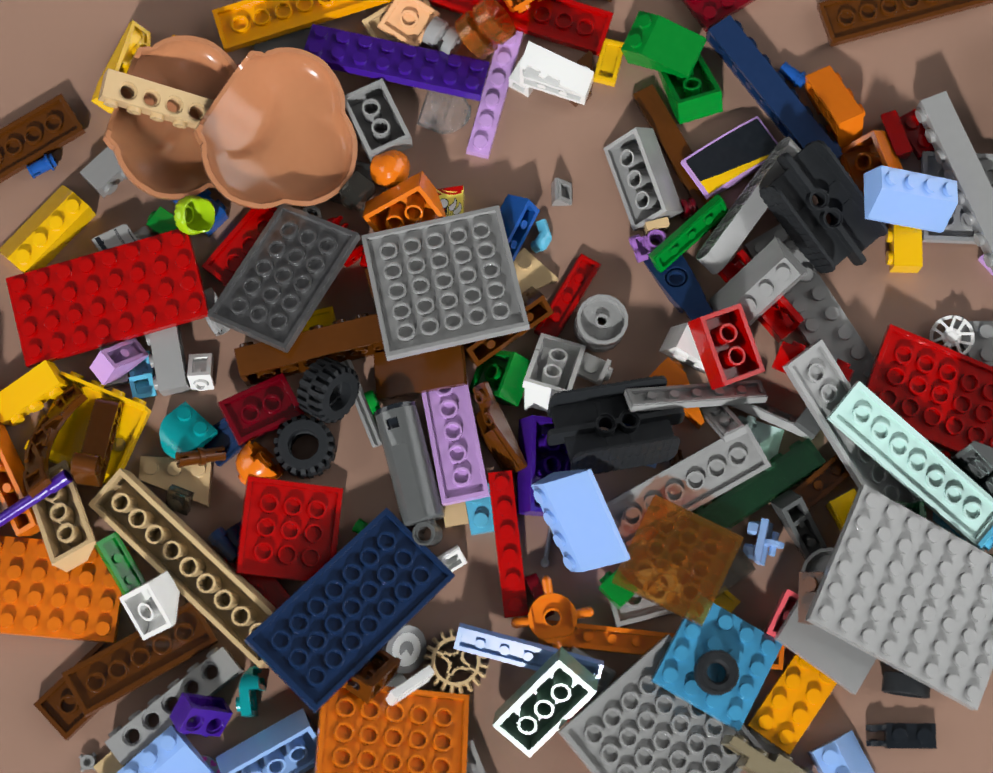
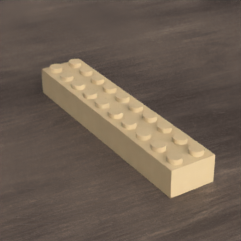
[88,468,277,668]

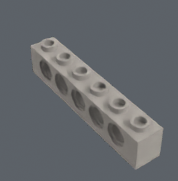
[105,646,244,766]

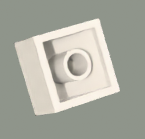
[119,571,180,641]

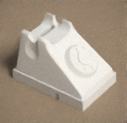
[522,333,586,412]

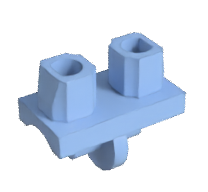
[742,518,785,566]

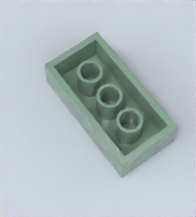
[492,647,598,757]

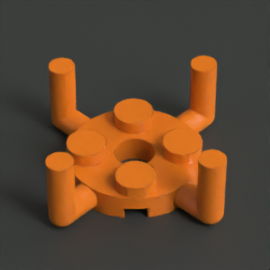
[511,575,594,649]

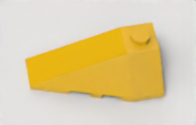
[91,20,151,113]

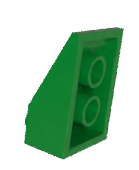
[621,10,706,79]
[658,54,723,124]

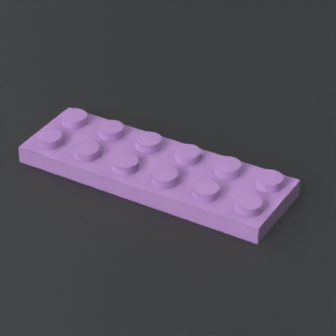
[421,380,490,506]

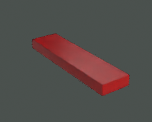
[534,253,601,337]

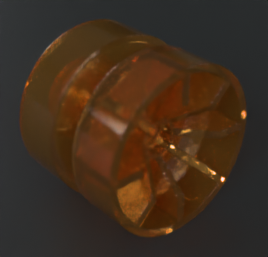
[455,0,516,59]

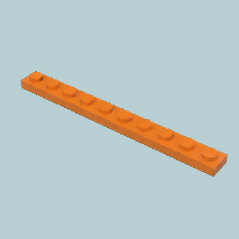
[538,620,785,670]

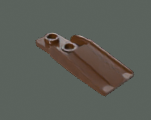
[473,381,527,475]

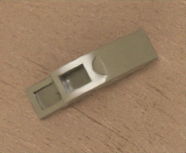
[720,733,813,773]

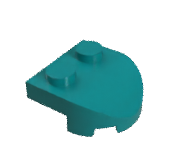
[159,401,218,459]
[236,665,266,717]

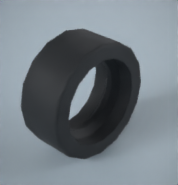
[881,671,931,698]

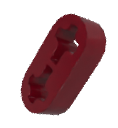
[524,572,555,619]

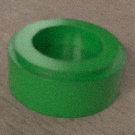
[364,389,381,414]

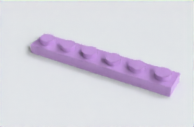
[466,27,523,159]

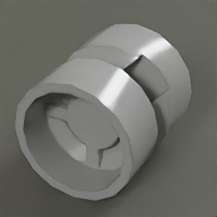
[422,16,465,55]

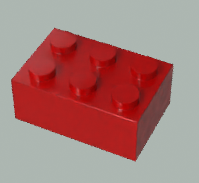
[688,303,765,390]

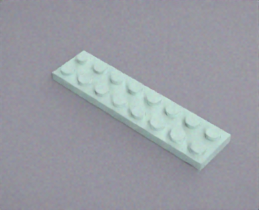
[827,381,993,546]

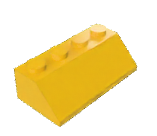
[0,185,96,273]

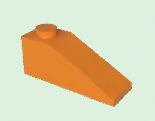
[649,357,705,429]

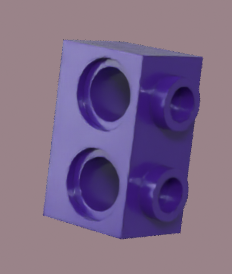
[169,693,233,737]

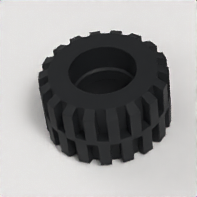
[297,357,359,423]
[274,415,336,479]

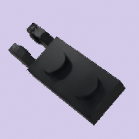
[866,723,937,749]

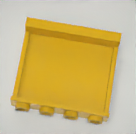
[24,371,152,484]

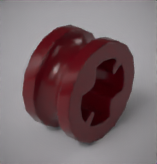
[679,198,697,220]

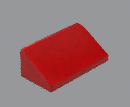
[880,110,913,160]

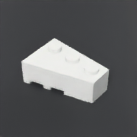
[519,41,594,105]
[659,322,706,373]

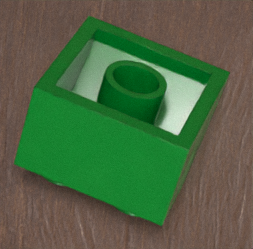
[469,351,531,407]

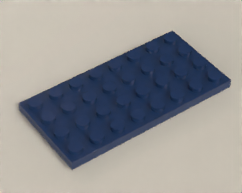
[244,507,455,713]

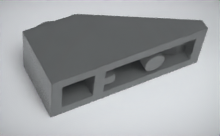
[770,489,828,560]

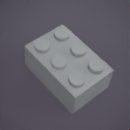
[344,79,413,163]

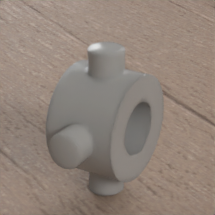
[79,752,97,772]

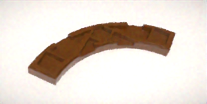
[23,382,88,498]

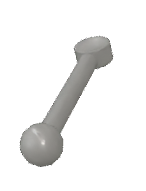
[540,525,553,568]

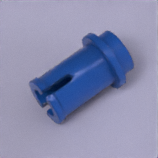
[779,62,806,88]
[26,153,58,179]

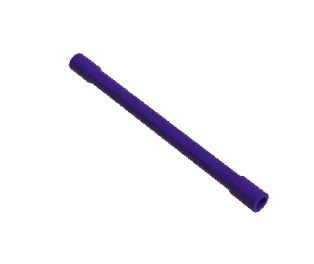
[0,469,73,527]

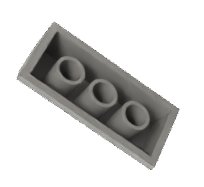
[603,127,684,231]
[709,237,808,326]

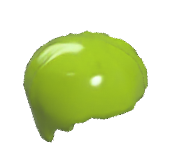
[174,195,216,235]

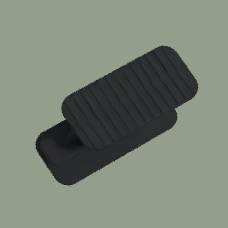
[759,140,888,273]
[546,376,685,475]

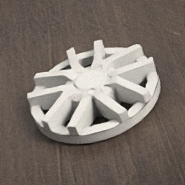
[929,315,975,355]

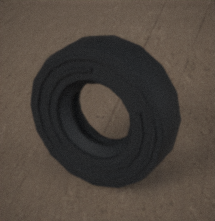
[694,650,739,695]

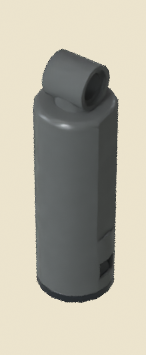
[374,401,445,546]

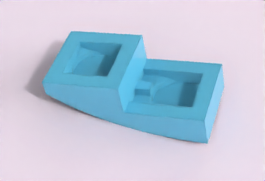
[128,350,157,399]

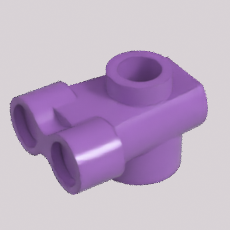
[629,229,667,263]

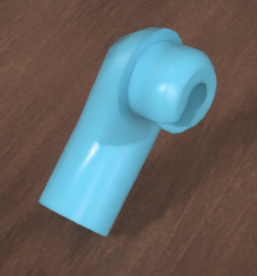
[530,219,552,253]

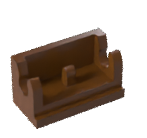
[346,650,401,704]

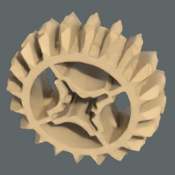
[423,629,489,694]

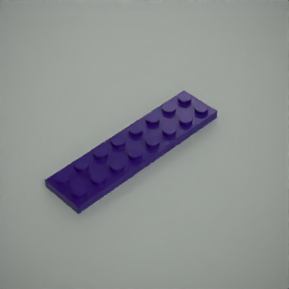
[304,24,490,101]

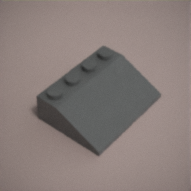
[951,441,993,497]

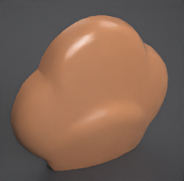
[103,35,238,200]
[193,47,358,209]

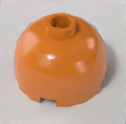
[235,441,284,485]

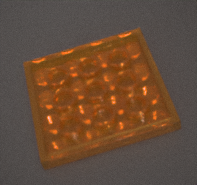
[612,495,744,627]

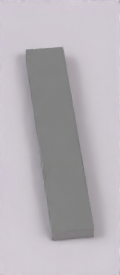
[624,380,768,412]

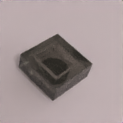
[165,484,194,516]

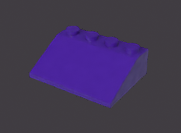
[517,415,571,516]

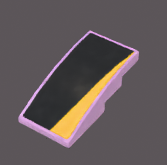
[680,116,778,199]

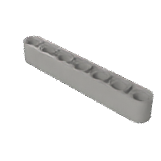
[696,137,801,275]

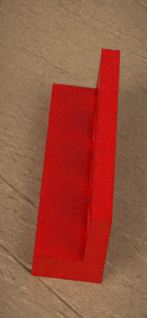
[717,249,805,343]

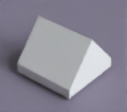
[437,545,468,572]

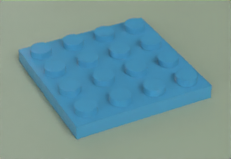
[651,594,782,731]

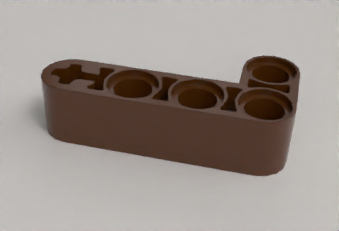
[71,398,122,487]

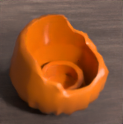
[370,149,410,189]

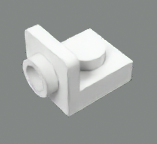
[577,352,614,385]
[187,353,215,391]

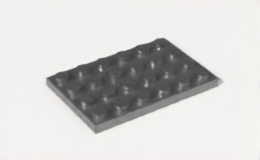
[207,204,361,353]

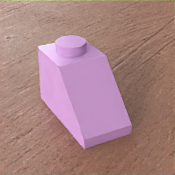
[89,338,149,385]

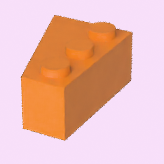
[805,65,865,149]

